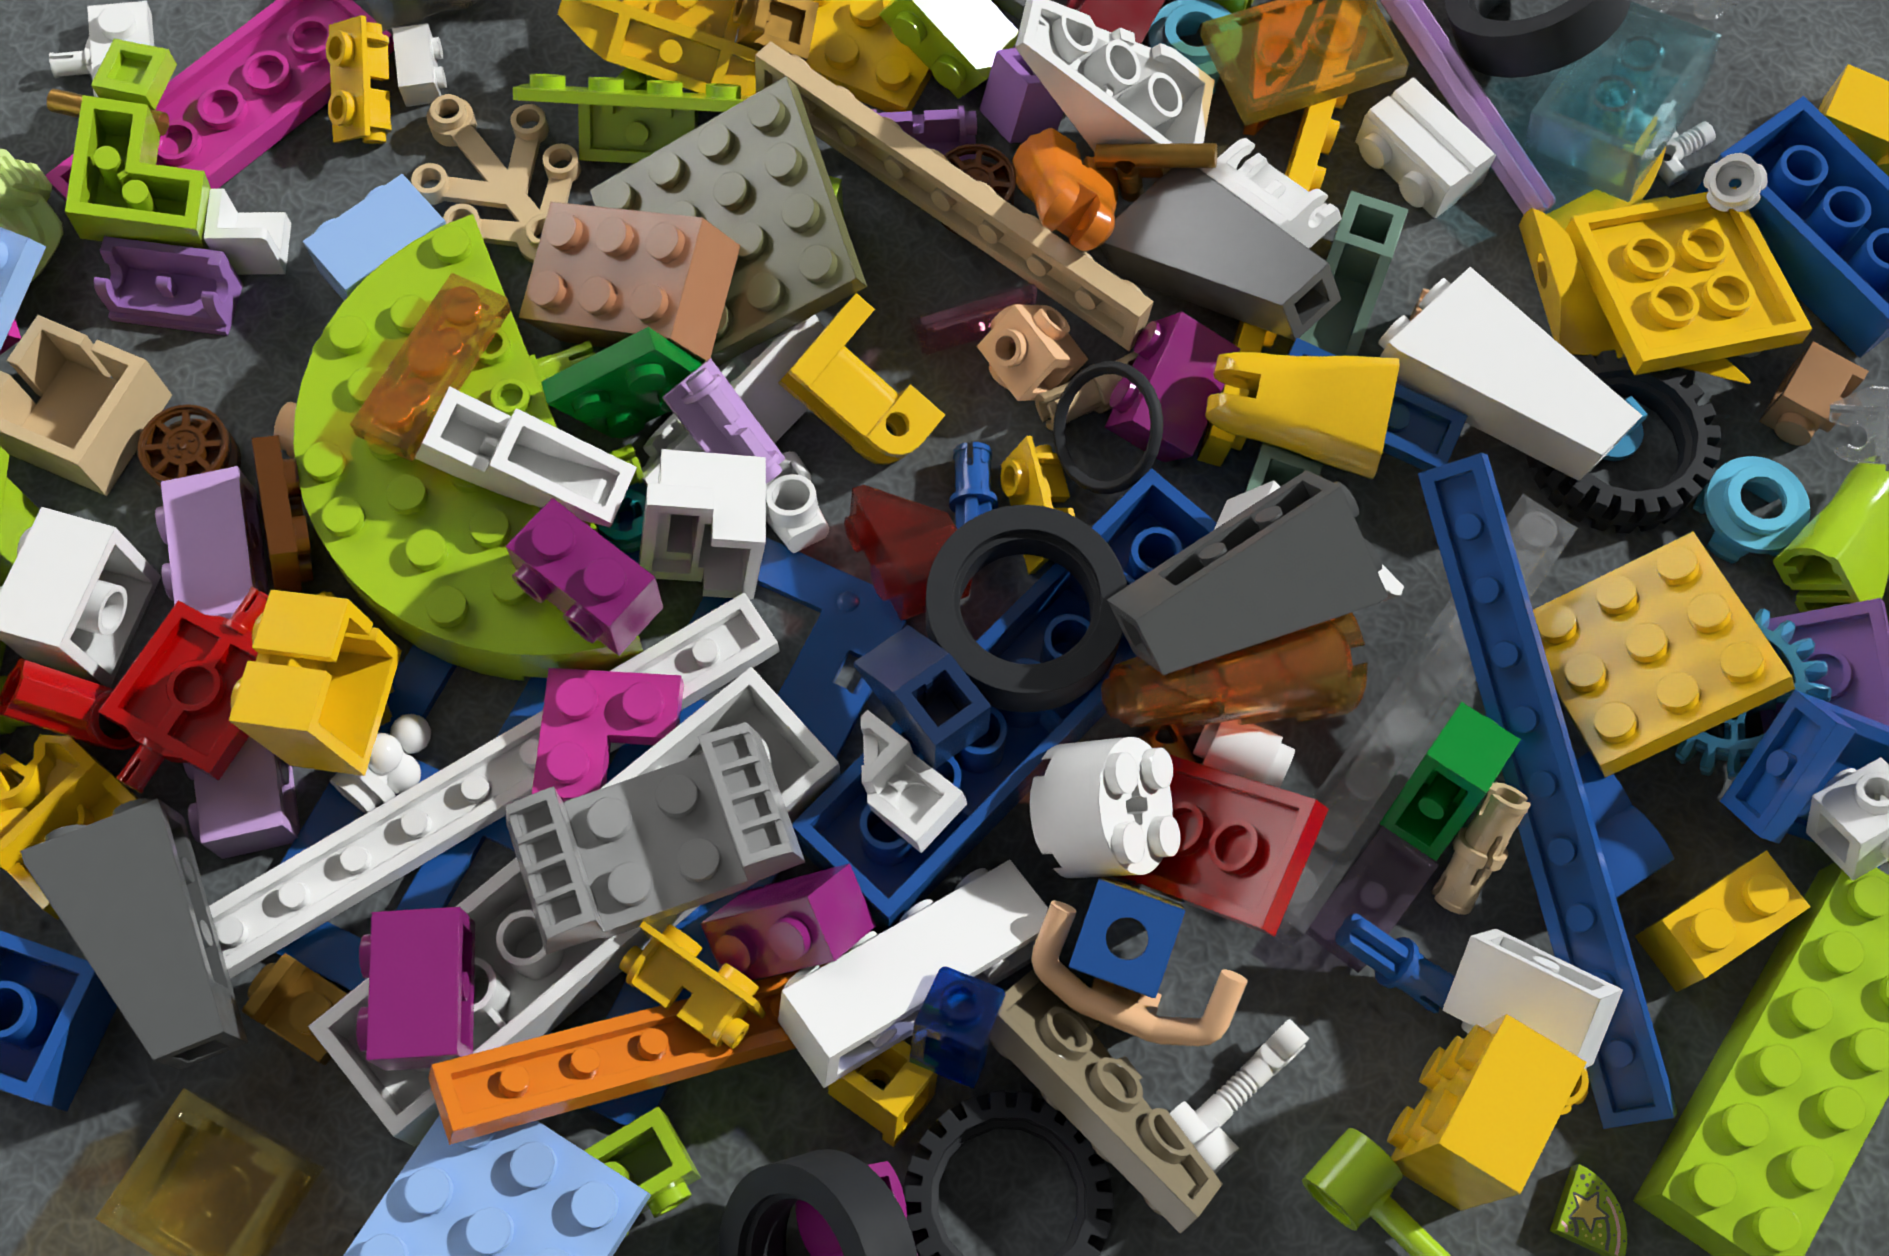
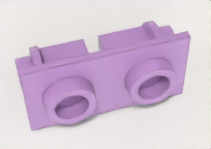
[662,358,786,484]

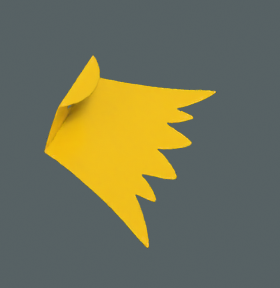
[1519,143,1751,384]

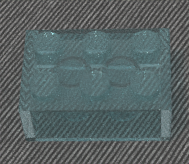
[1524,1,1722,202]

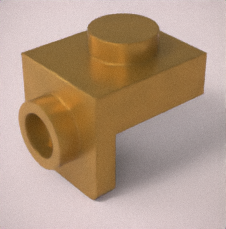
[733,0,819,61]

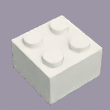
[0,507,161,687]

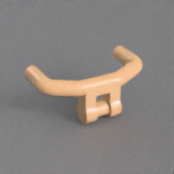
[1031,900,1248,1046]

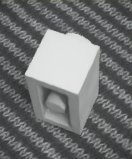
[392,23,447,107]

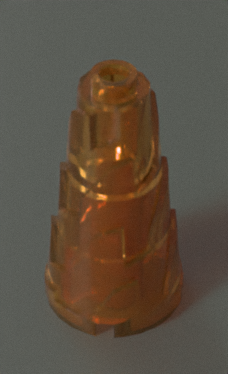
[1101,613,1368,729]

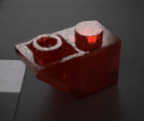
[844,484,972,621]

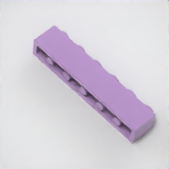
[155,466,300,859]

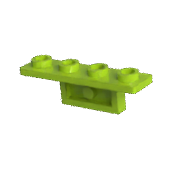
[513,74,751,163]

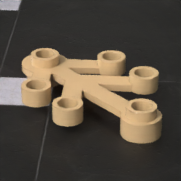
[411,94,581,263]

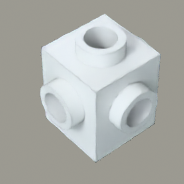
[1806,757,1889,880]

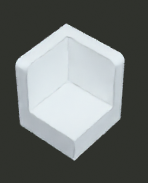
[204,188,291,275]

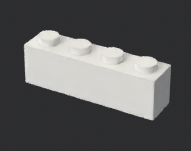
[778,860,1048,1088]

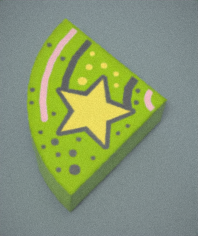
[1550,1164,1627,1256]

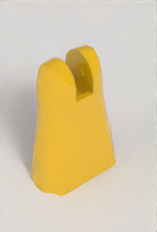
[1205,352,1400,480]

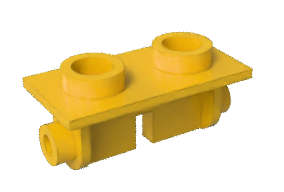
[326,15,392,144]
[1000,436,1075,575]
[619,921,766,1049]

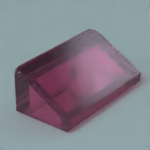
[910,284,1037,355]

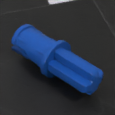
[949,442,998,530]
[1335,914,1455,1013]

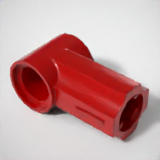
[0,659,139,750]

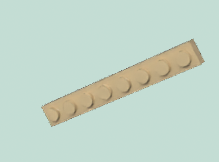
[755,41,1154,351]

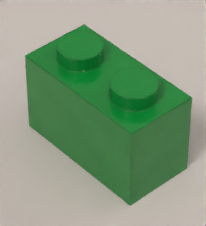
[1379,701,1521,861]

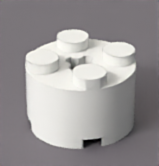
[1030,737,1180,878]

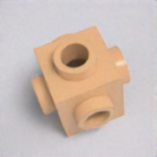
[977,304,1088,401]

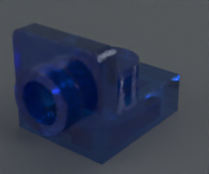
[909,966,1005,1089]

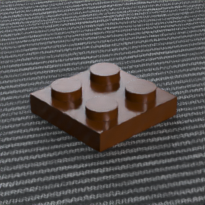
[251,435,314,593]

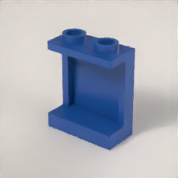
[1720,690,1889,869]

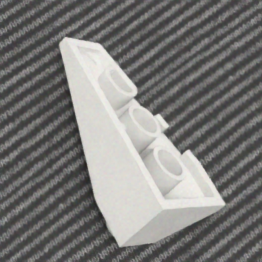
[1015,0,1215,193]

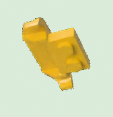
[557,0,759,96]

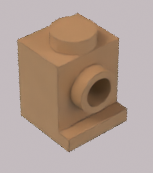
[1759,341,1869,446]

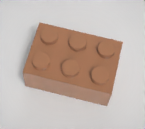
[518,202,740,362]

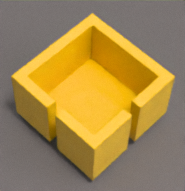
[228,590,402,776]

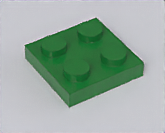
[541,327,703,438]

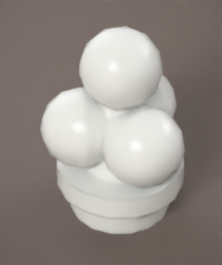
[330,714,431,814]

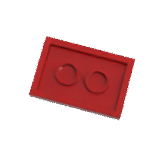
[1114,754,1329,937]

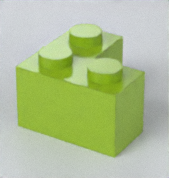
[65,95,211,249]

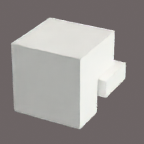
[639,449,766,599]

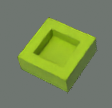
[91,38,177,110]

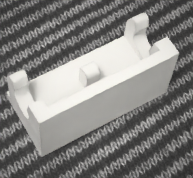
[1200,138,1342,248]

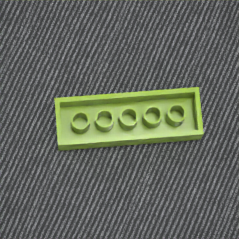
[1633,862,1889,1256]

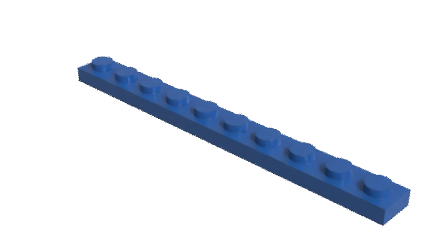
[1418,453,1678,1129]

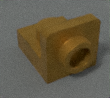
[242,953,347,1066]

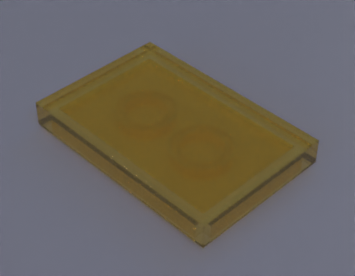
[1200,0,1409,126]

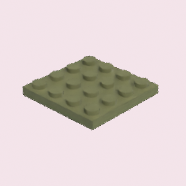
[590,76,867,367]

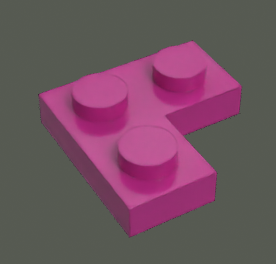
[532,668,684,802]

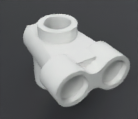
[766,452,829,553]

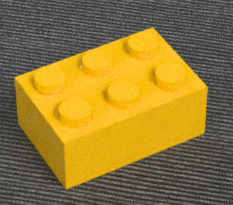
[1387,1014,1587,1211]

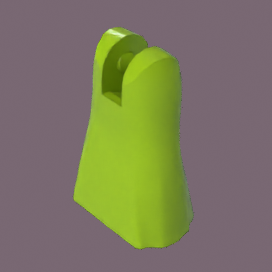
[1773,454,1889,613]

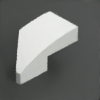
[861,710,967,853]

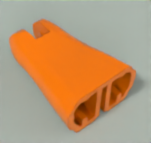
[1012,128,1119,251]

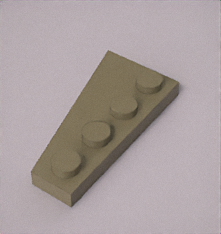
[975,969,1223,1234]

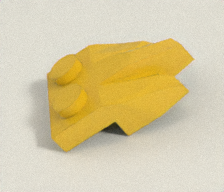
[0,734,139,920]

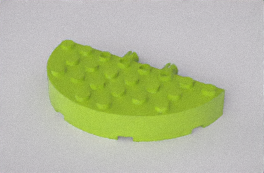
[293,214,644,681]

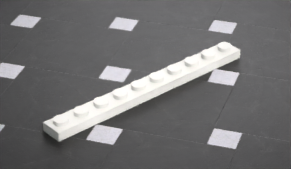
[209,592,780,979]

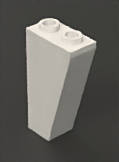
[1378,267,1642,481]

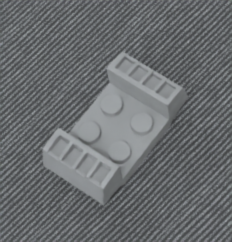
[506,722,805,954]

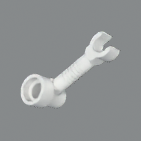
[1170,1019,1310,1174]

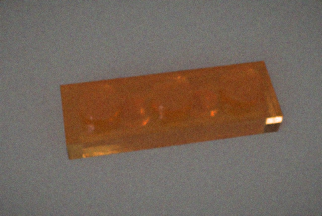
[350,273,511,462]

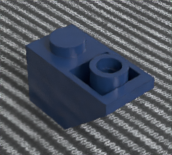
[854,625,991,770]

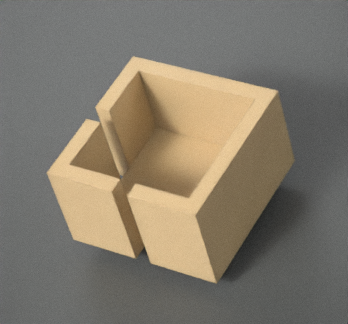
[0,315,172,496]

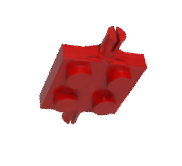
[98,587,268,793]

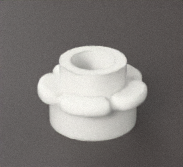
[1704,153,1767,212]

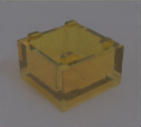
[95,1088,324,1256]

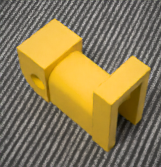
[778,293,945,465]

